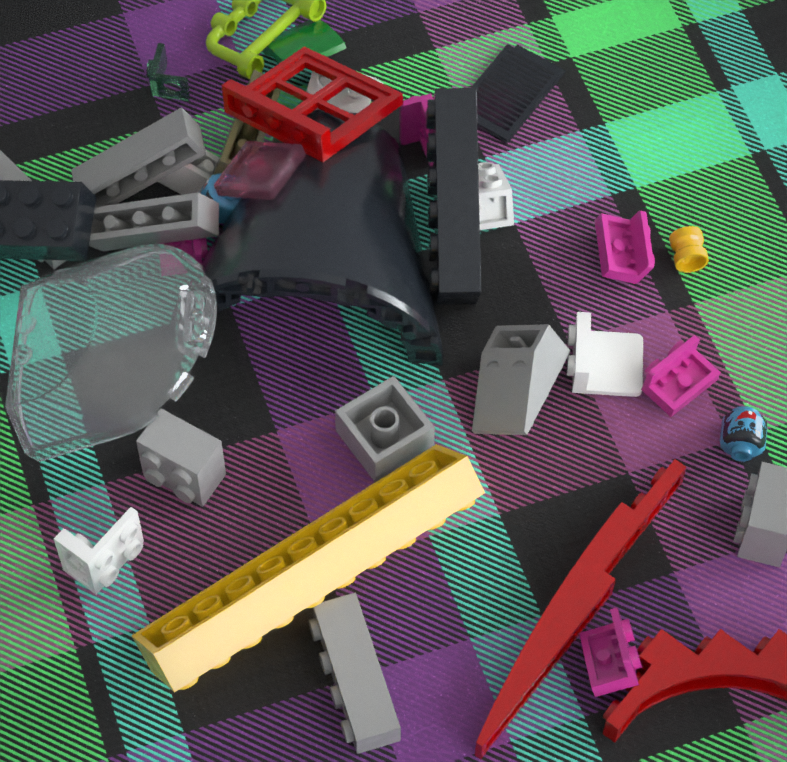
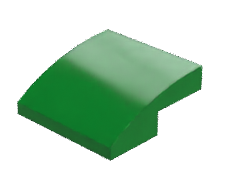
[263,20,347,64]

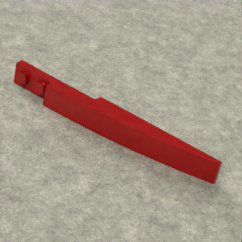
[475,459,687,760]

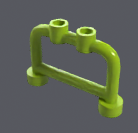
[205,0,326,79]

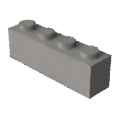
[71,107,206,207]
[89,192,219,251]
[308,592,401,754]

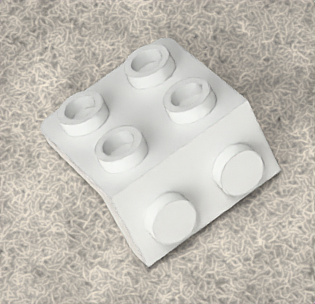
[567,312,643,397]

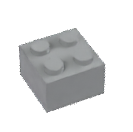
[335,376,435,482]
[136,408,226,507]
[733,462,787,568]

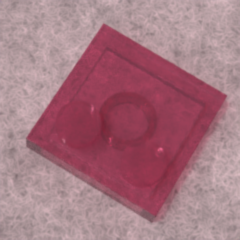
[213,141,306,200]

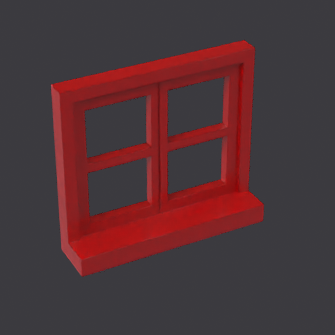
[222,46,403,162]

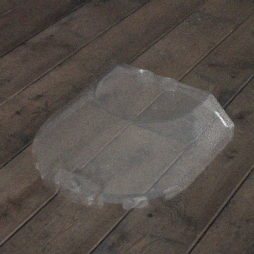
[5,244,217,462]

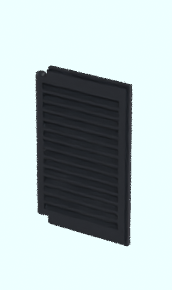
[471,44,566,144]

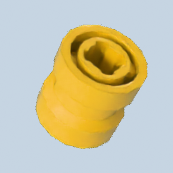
[669,226,709,273]

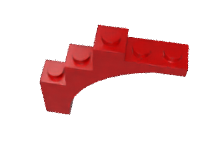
[603,629,787,743]

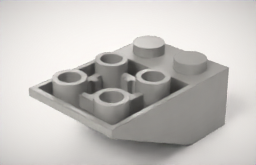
[472,324,570,435]

